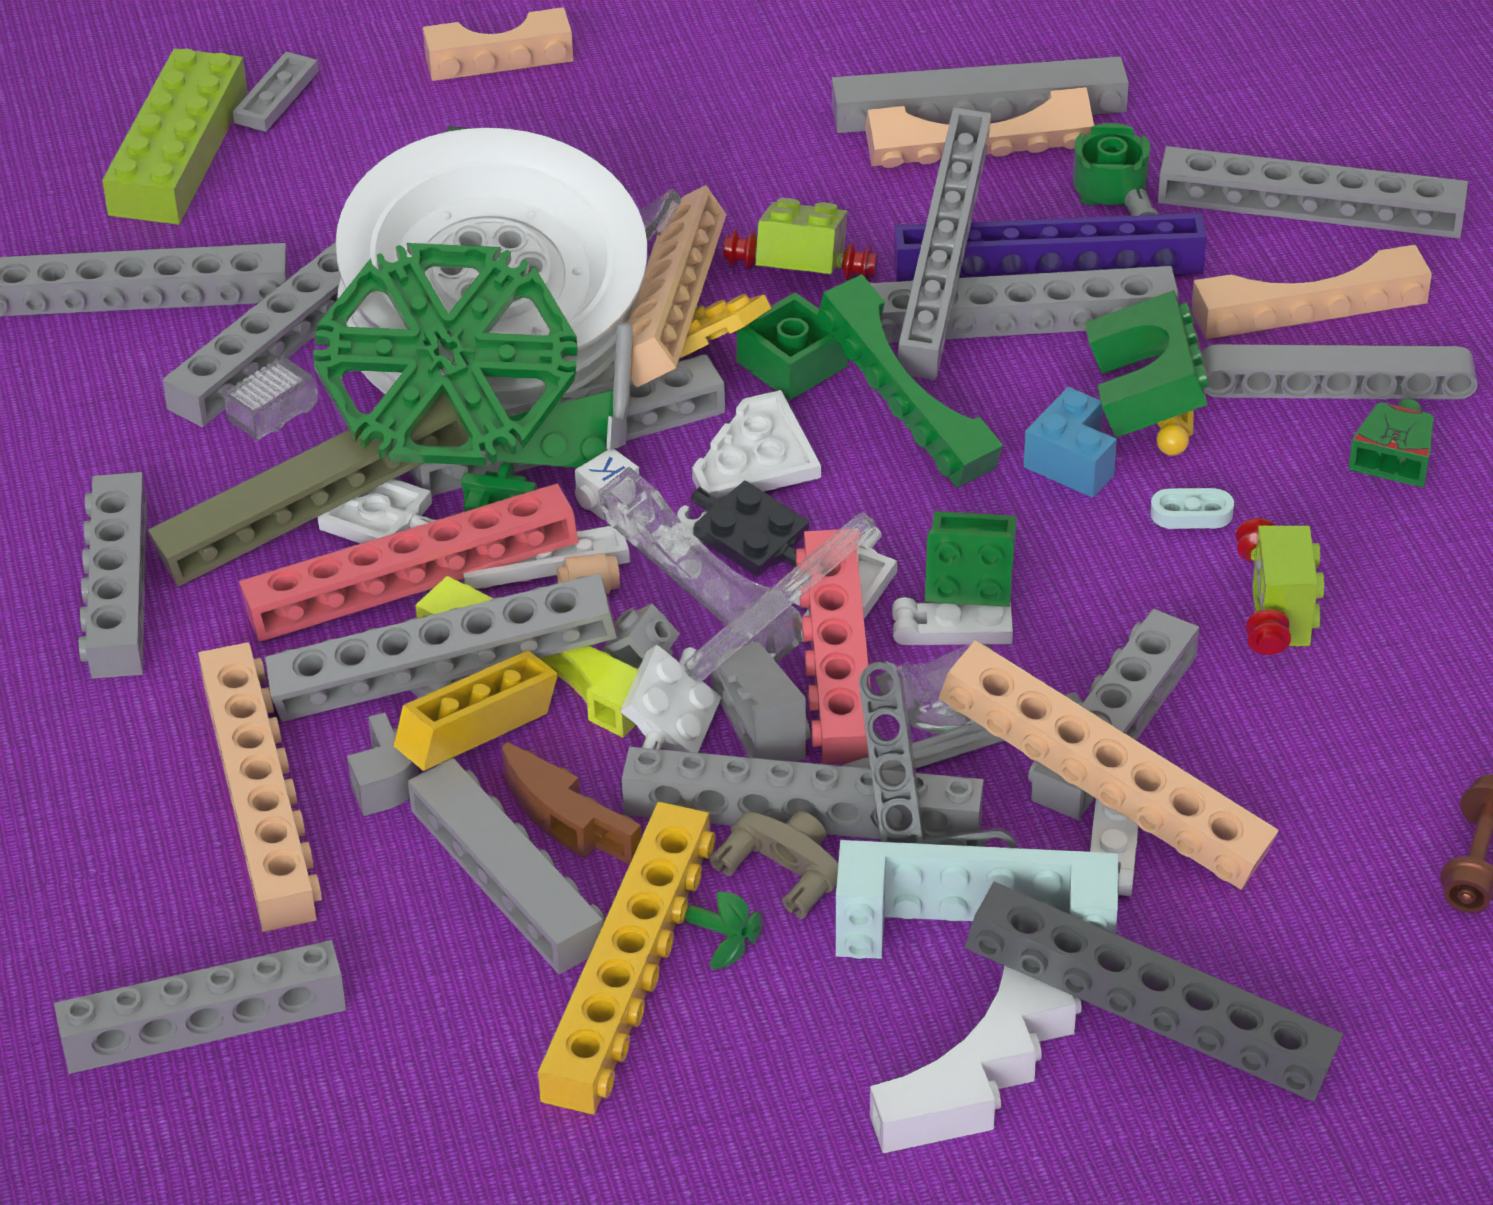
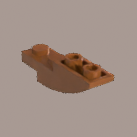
[502,742,641,865]

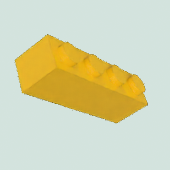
[393,650,558,771]

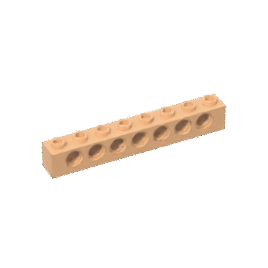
[614,185,727,388]
[938,640,1279,890]
[198,642,322,932]

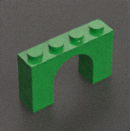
[1085,290,1211,438]

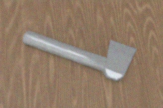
[607,323,633,449]

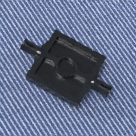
[691,480,810,577]

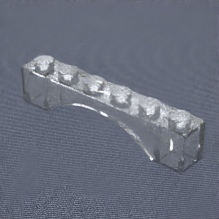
[598,467,803,663]

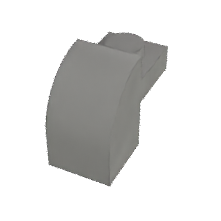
[347,712,420,816]

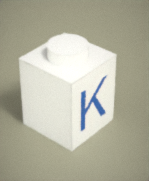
[575,449,640,520]

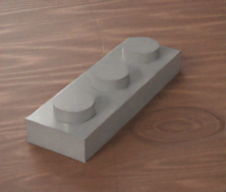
[233,52,319,132]

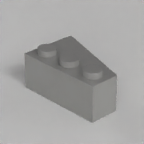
[710,642,811,762]

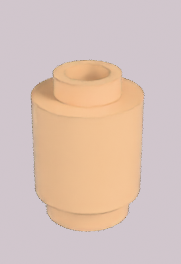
[557,553,620,594]

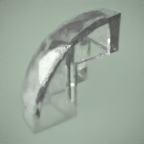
[875,645,991,734]

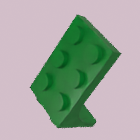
[925,511,1017,607]

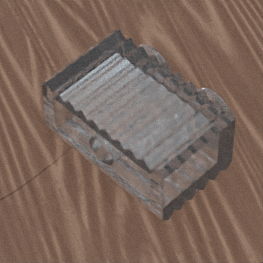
[224,355,319,441]

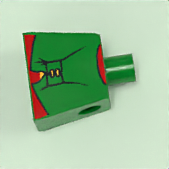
[1348,399,1434,488]

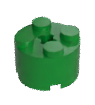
[1073,123,1150,207]

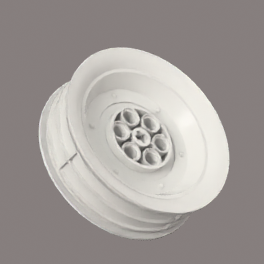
[336,128,647,410]

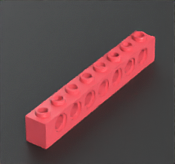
[239,483,579,642]

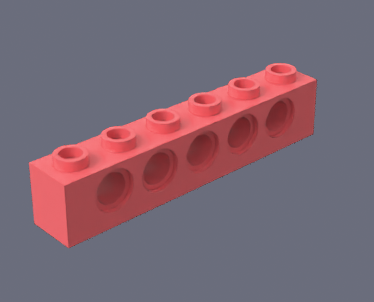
[796,529,871,764]

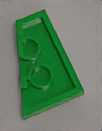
[495,389,613,468]

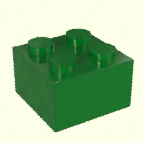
[737,292,848,401]

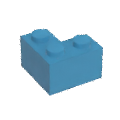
[1024,387,1117,498]

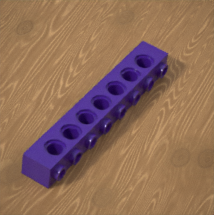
[894,213,1207,282]

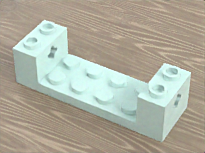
[836,840,1118,959]

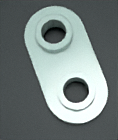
[1150,488,1234,529]

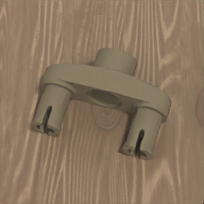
[709,811,838,919]

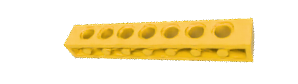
[538,802,716,1115]

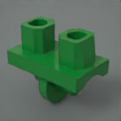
[461,462,536,512]

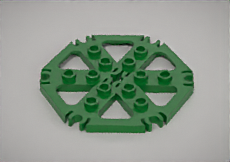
[313,243,578,466]

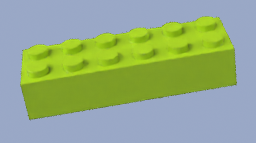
[102,49,248,225]

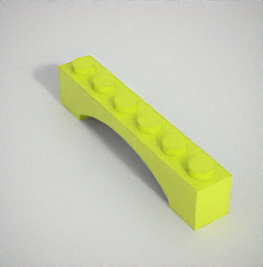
[416,576,639,738]

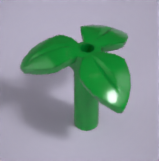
[685,891,763,969]

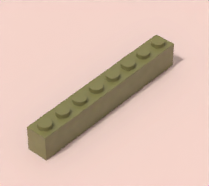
[148,392,469,587]

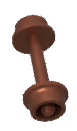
[1440,774,1493,913]

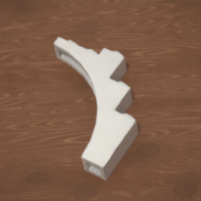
[870,966,1081,1153]

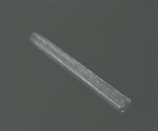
[684,513,876,682]

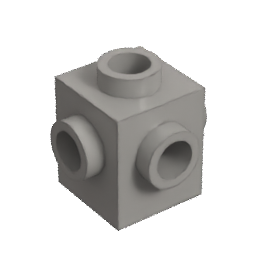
[603,604,680,668]

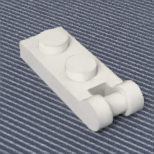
[892,597,1013,645]
[1090,799,1138,896]

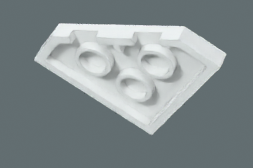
[692,390,821,498]

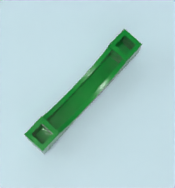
[817,275,1003,488]

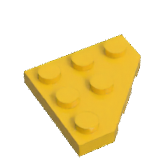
[680,294,771,358]

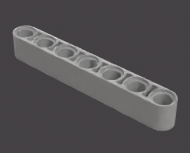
[1201,344,1478,399]

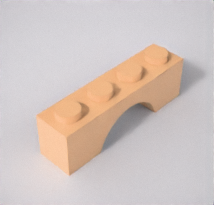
[423,7,573,81]

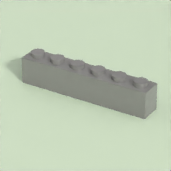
[408,758,605,974]

